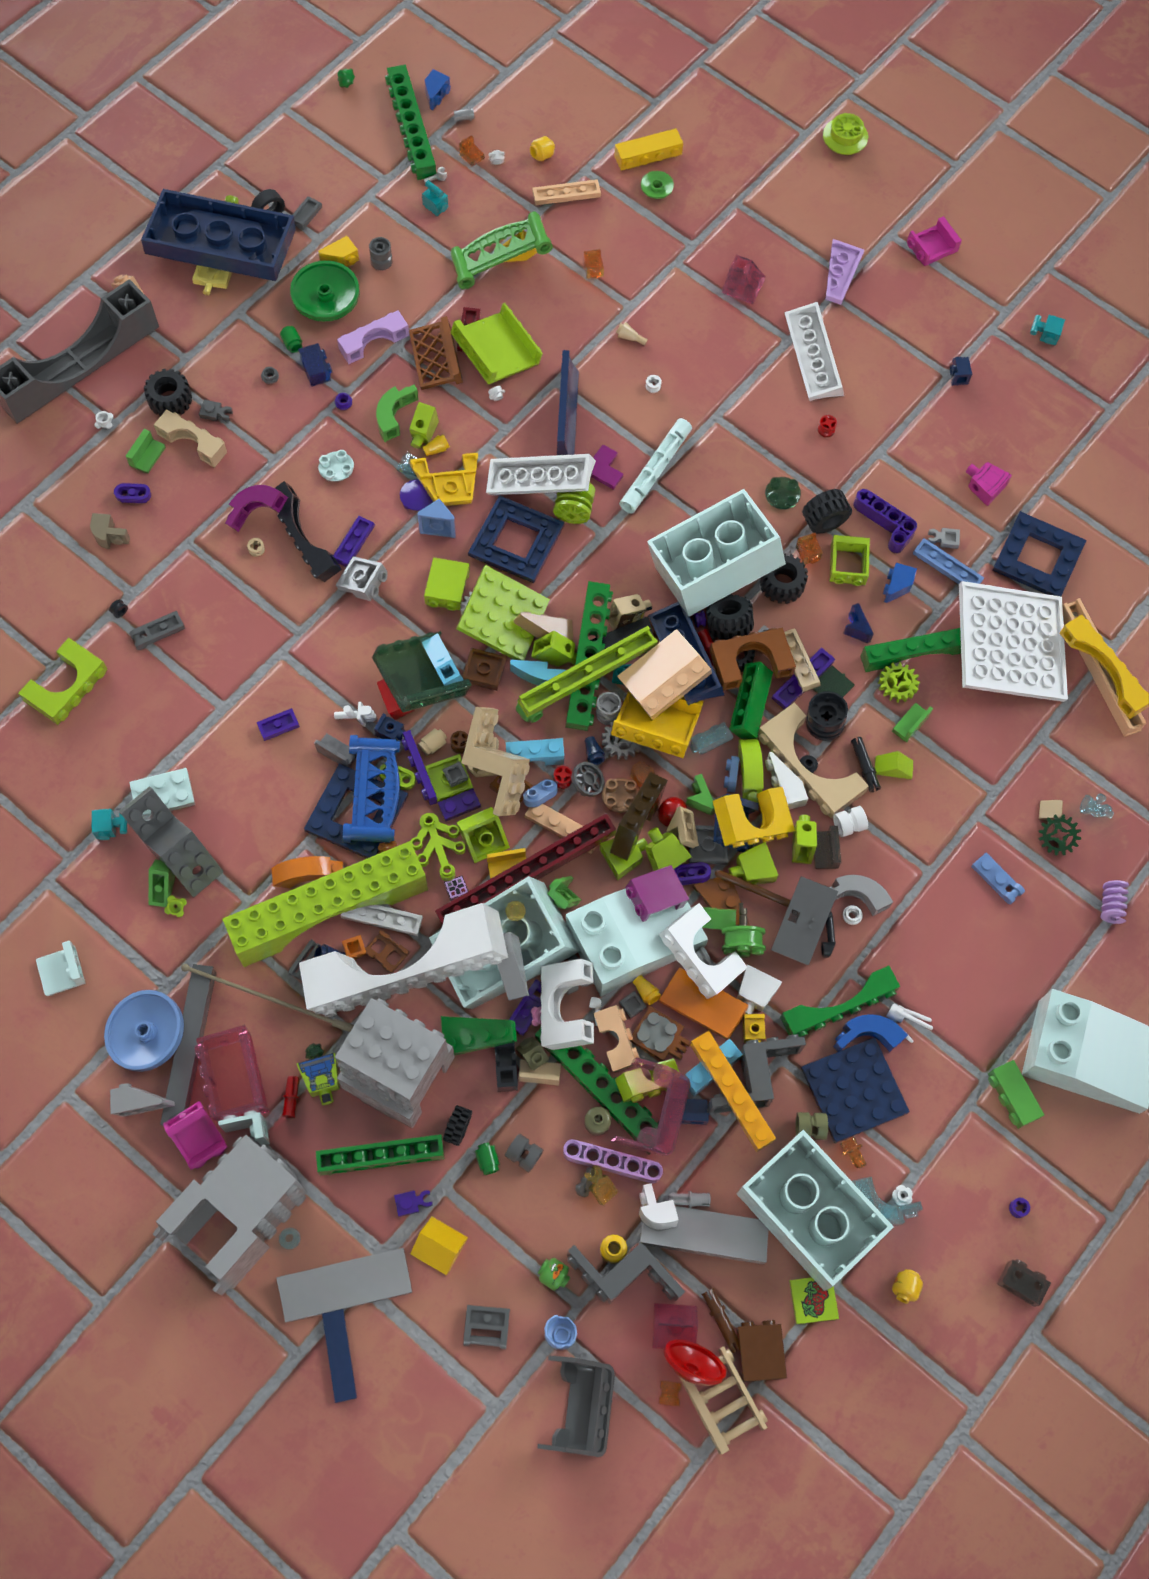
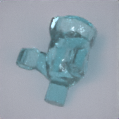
[1080,794,1114,818]

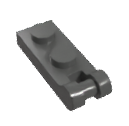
[129,611,185,650]

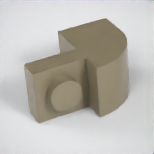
[90,513,130,549]

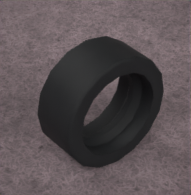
[251,189,285,213]

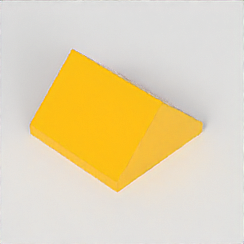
[410,1217,468,1276]

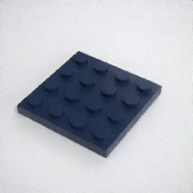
[801,1037,910,1143]

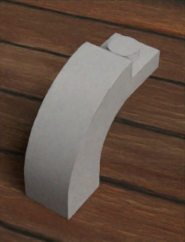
[829,875,893,916]

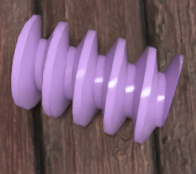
[1100,880,1129,924]

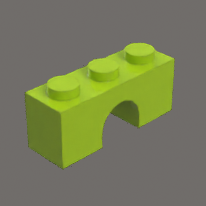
[615,1058,683,1103]

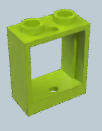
[829,535,870,586]

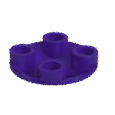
[400,479,433,511]

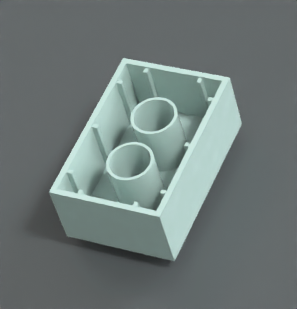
[647,489,786,617]
[737,1130,894,1291]

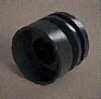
[806,691,848,741]

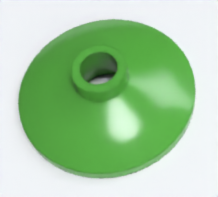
[641,171,674,199]

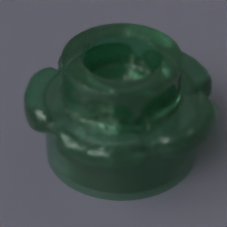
[305,1043,324,1059]

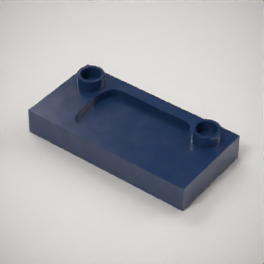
[141,189,296,281]

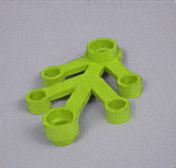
[411,813,466,881]

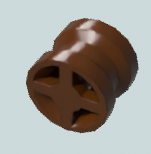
[450,731,468,754]

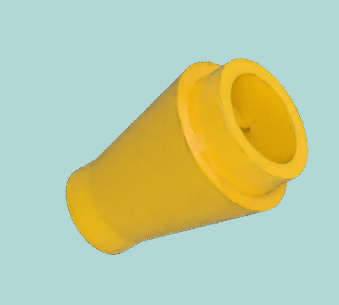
[422,434,450,457]
[633,975,661,1005]

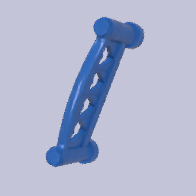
[343,735,400,843]

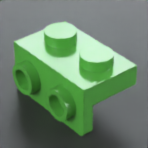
[547,876,582,909]

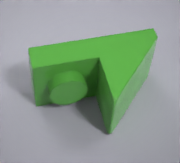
[686,774,715,815]

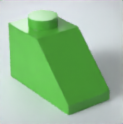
[149,859,175,907]

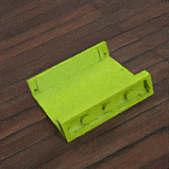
[451,303,543,385]

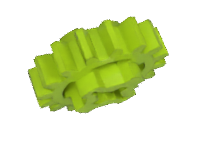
[878,662,920,703]

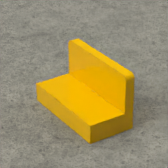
[487,848,526,879]

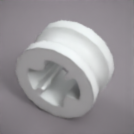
[646,375,661,393]

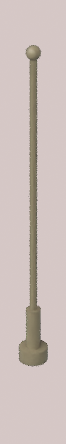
[181,964,354,1032]

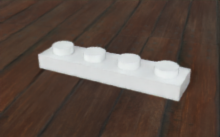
[341,905,423,936]

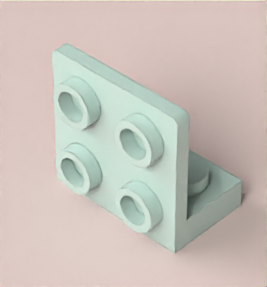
[36,940,86,996]
[218,1111,270,1146]

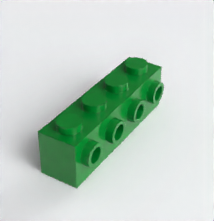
[729,662,773,740]

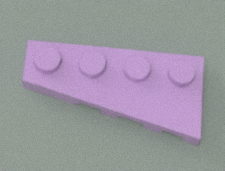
[825,239,864,305]

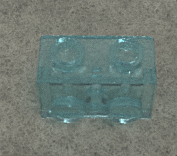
[690,722,733,755]

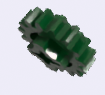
[1038,814,1081,856]

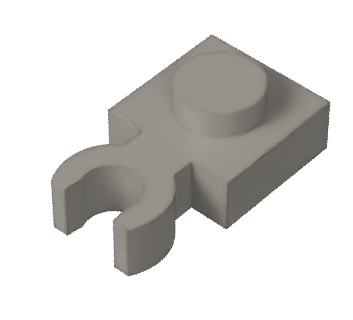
[928,528,960,549]

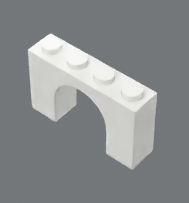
[659,903,747,999]
[540,959,594,1050]

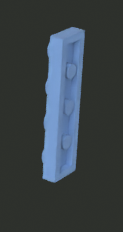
[913,538,984,584]

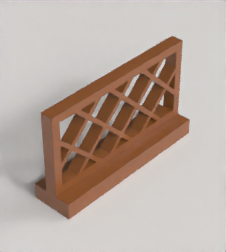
[409,316,463,390]

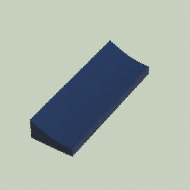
[557,350,579,455]
[648,602,725,705]

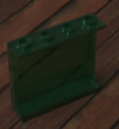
[372,631,472,712]

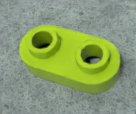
[379,764,416,790]

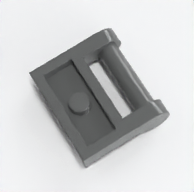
[463,1305,510,1350]

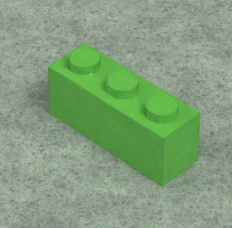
[988,1060,1044,1129]

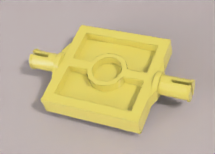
[192,265,232,295]

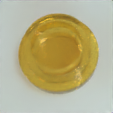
[506,901,526,921]

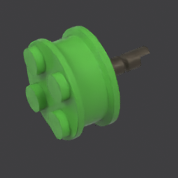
[722,903,766,958]

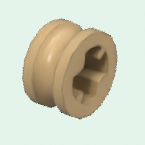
[247,538,265,557]

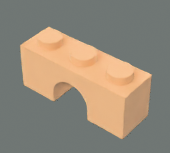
[594,1005,640,1072]

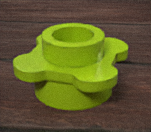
[164,895,187,917]

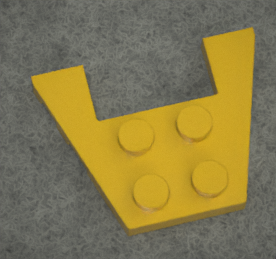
[409,453,478,506]

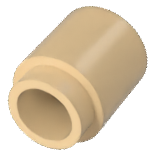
[418,728,447,756]

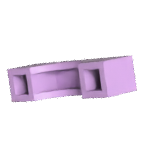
[337,310,409,364]

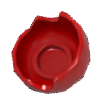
[657,797,688,827]

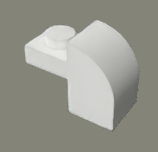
[639,1183,679,1230]

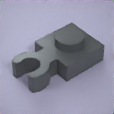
[199,399,233,422]

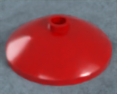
[664,1340,726,1386]

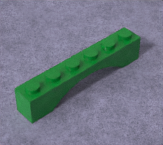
[860,628,961,673]
[780,965,901,1037]

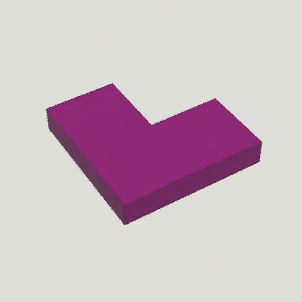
[591,444,623,490]

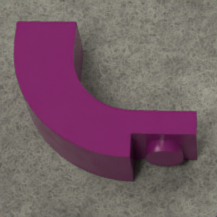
[225,485,288,532]

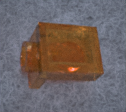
[459,135,485,167]

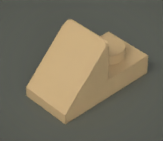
[666,806,699,848]

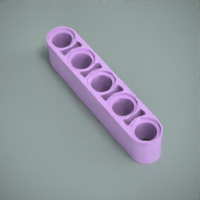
[563,1140,663,1183]

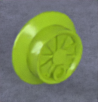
[823,113,868,155]

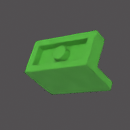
[126,429,166,473]
[892,703,934,743]

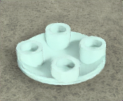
[318,450,354,482]

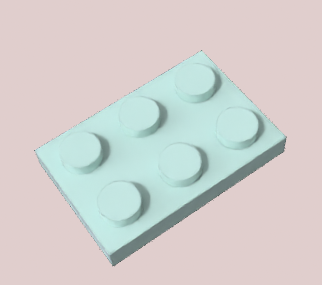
[129,768,195,818]

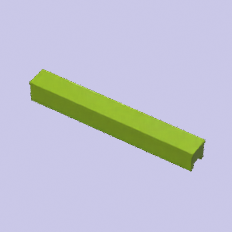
[518,626,658,718]

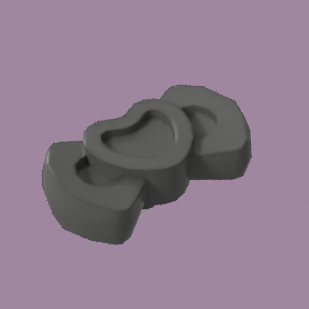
[575,1167,600,1197]

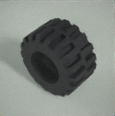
[144,369,192,417]
[802,489,852,534]
[760,553,808,604]
[706,594,754,640]

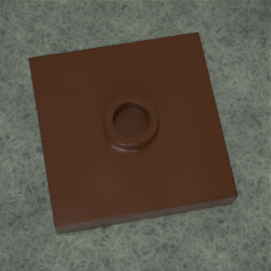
[462,648,507,691]

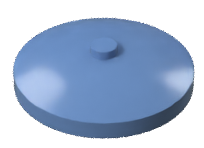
[104,990,184,1072]

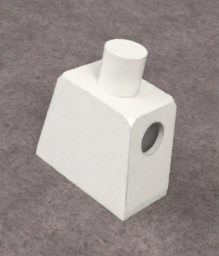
[737,965,782,1014]

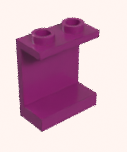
[625,865,689,922]

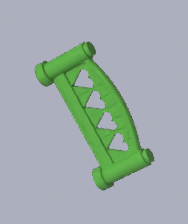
[451,211,553,289]

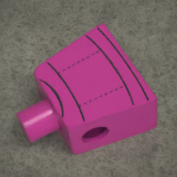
[966,462,1012,506]

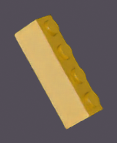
[614,128,683,171]

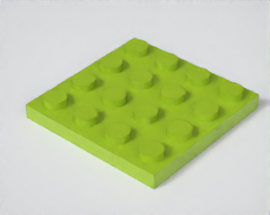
[456,565,550,660]

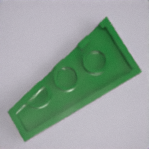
[441,1016,517,1056]

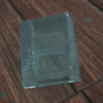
[397,452,418,476]

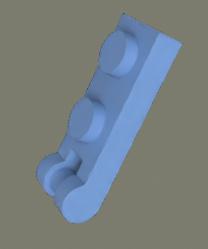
[971,852,1025,904]

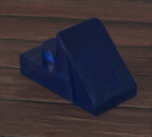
[843,603,874,643]

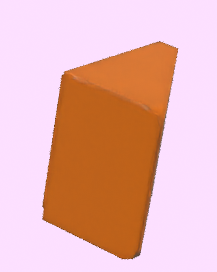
[342,935,367,960]

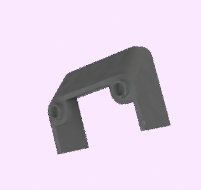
[537,1356,615,1457]

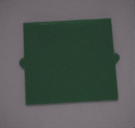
[812,666,855,697]

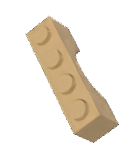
[154,410,227,468]

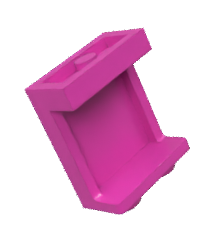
[907,216,962,266]
[163,1101,227,1170]

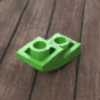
[702,907,736,930]

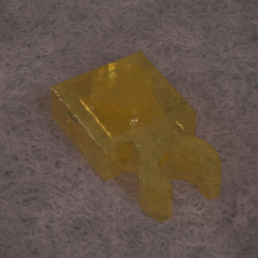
[584,1165,618,1205]

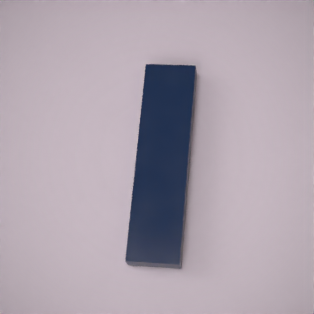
[322,1309,357,1403]

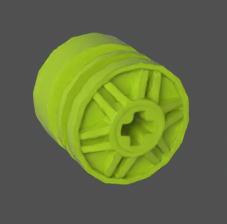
[553,482,595,524]

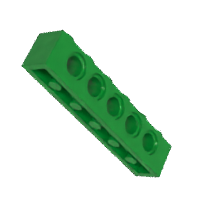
[316,1134,445,1176]

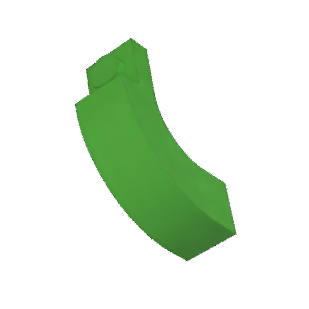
[376,385,419,442]

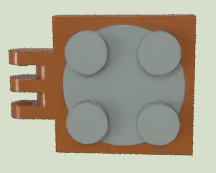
[630,1006,691,1062]

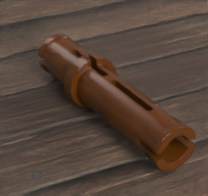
[702,1288,740,1354]

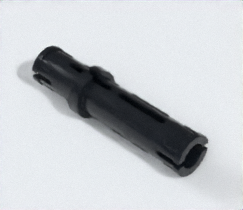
[851,737,881,792]

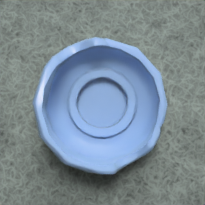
[544,1315,577,1350]

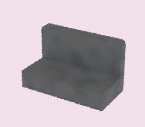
[314,733,357,768]

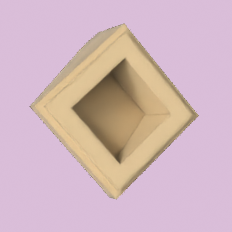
[1039,800,1063,820]

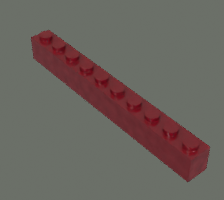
[435,813,616,926]

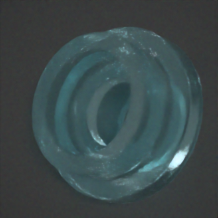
[279,1227,301,1250]

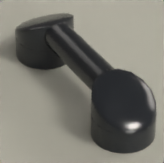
[821,911,836,958]

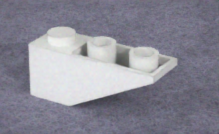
[765,752,808,810]

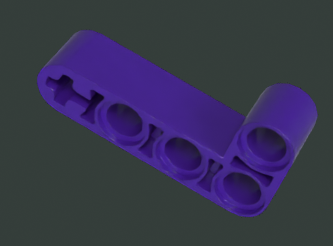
[854,489,917,553]

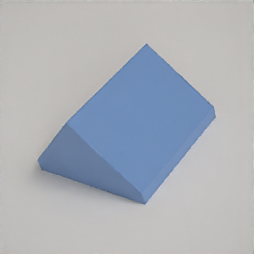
[418,499,456,538]

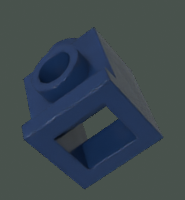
[950,357,972,386]
[374,713,405,741]

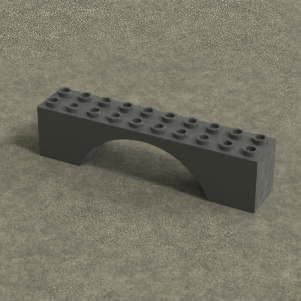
[0,279,159,424]

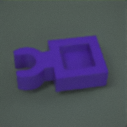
[394,1190,433,1217]

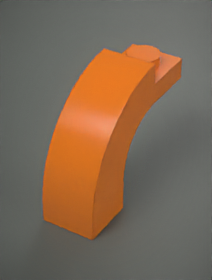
[271,856,343,888]

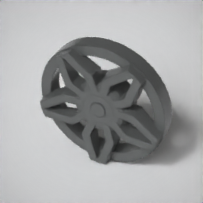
[571,762,605,797]

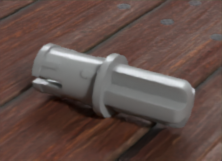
[668,1191,711,1208]

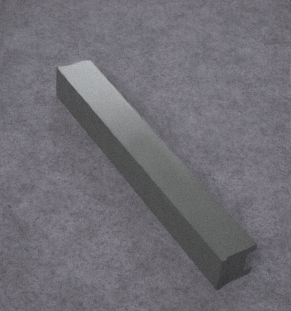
[160,964,216,1126]

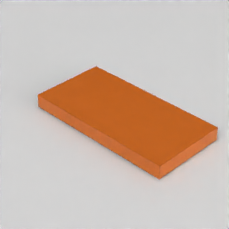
[659,967,749,1040]

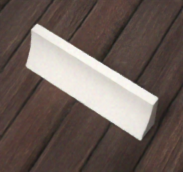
[784,302,844,401]
[486,454,596,495]

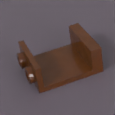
[736,1320,787,1382]

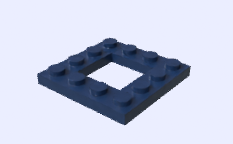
[468,495,564,583]
[992,511,1087,597]
[304,764,408,858]

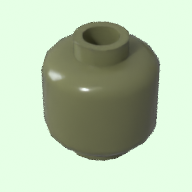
[584,1107,611,1136]

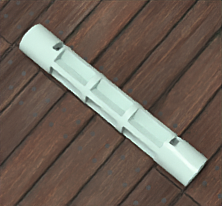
[619,418,692,514]

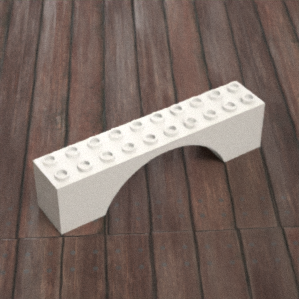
[299,903,508,1017]

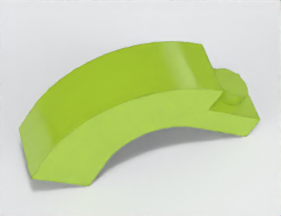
[738,739,764,805]

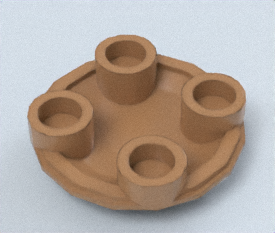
[602,778,639,813]

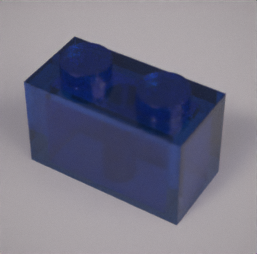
[298,343,332,387]

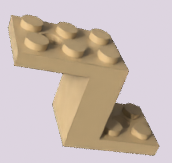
[462,707,530,816]

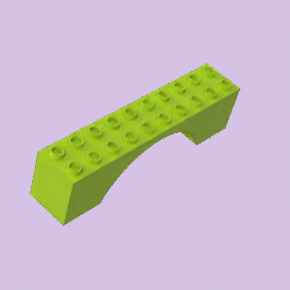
[222,841,428,967]

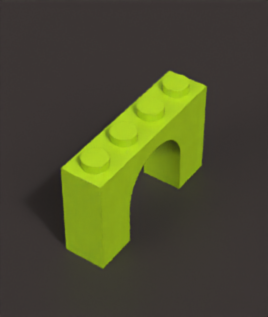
[18,638,107,725]

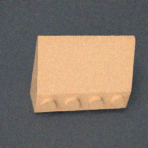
[617,629,712,720]

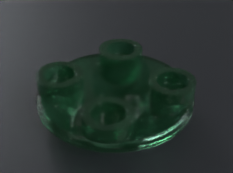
[765,477,801,510]

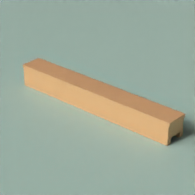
[1062,598,1146,737]

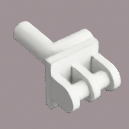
[334,702,377,727]

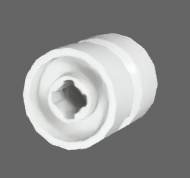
[833,806,868,837]

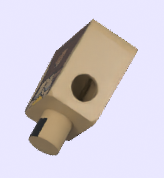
[608,594,652,630]

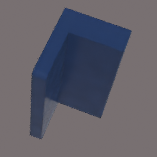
[666,1098,709,1125]

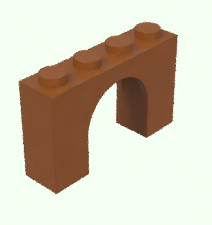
[709,627,796,691]

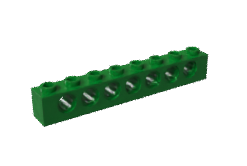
[385,64,436,180]
[565,581,613,731]
[535,1028,668,1155]

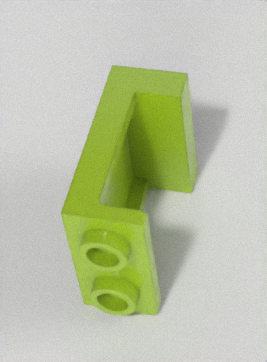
[424,557,470,611]

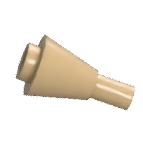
[616,322,648,346]

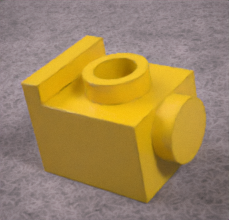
[742,1014,766,1043]

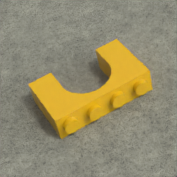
[712,787,795,848]

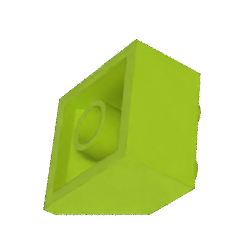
[456,807,510,863]

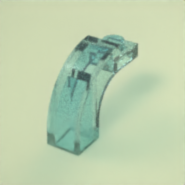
[852,1177,923,1226]

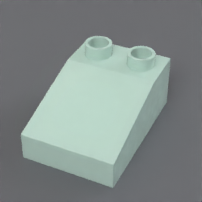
[429,876,580,1009]
[565,889,708,997]
[1022,989,1149,1114]

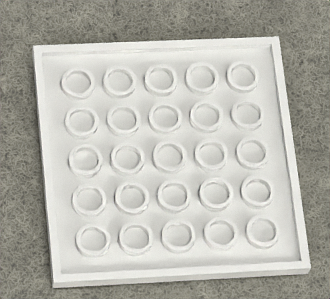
[959,581,1068,702]

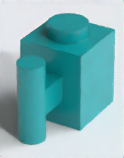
[422,180,449,216]
[1030,315,1065,346]
[91,808,128,840]

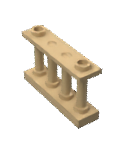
[679,1346,768,1455]

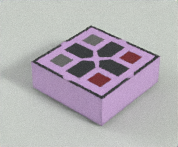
[444,876,468,901]

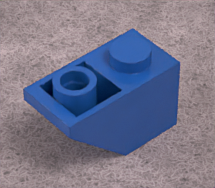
[425,69,451,110]
[883,563,917,603]

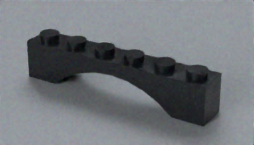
[275,481,342,582]

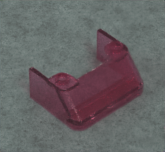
[612,1057,690,1156]

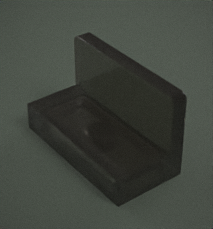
[814,826,841,869]

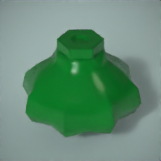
[337,68,355,88]

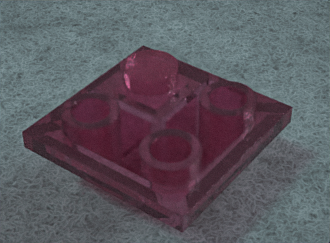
[722,254,766,304]

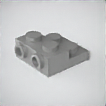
[336,556,388,601]

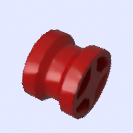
[818,415,837,437]
[553,766,572,789]

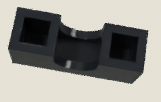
[495,1042,518,1092]

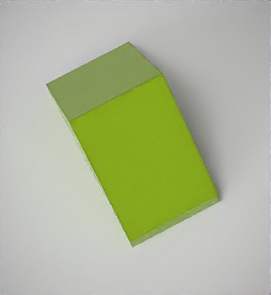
[874,751,913,779]

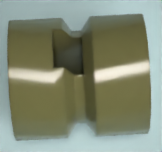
[795,1112,828,1140]

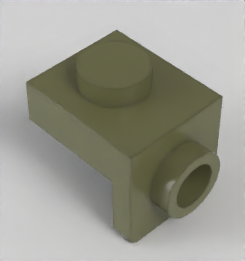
[516,1037,549,1071]

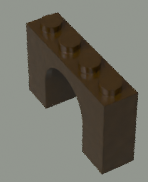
[610,772,668,861]

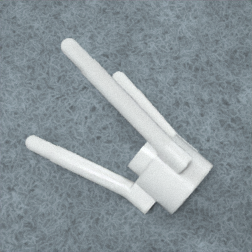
[886,1003,933,1043]

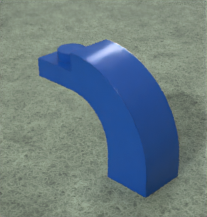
[833,1015,908,1052]

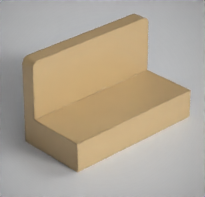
[518,1060,561,1085]

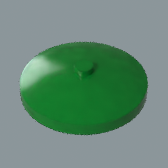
[290,261,360,322]

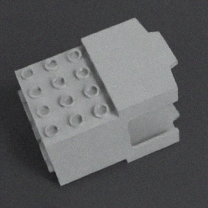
[335,998,455,1129]
[153,1135,307,1295]

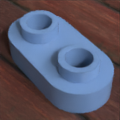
[724,756,739,793]
[523,779,558,808]

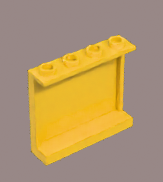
[611,690,704,758]

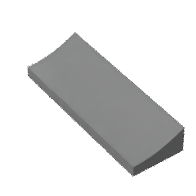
[639,1205,769,1265]
[276,1248,413,1323]

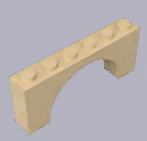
[758,702,869,819]

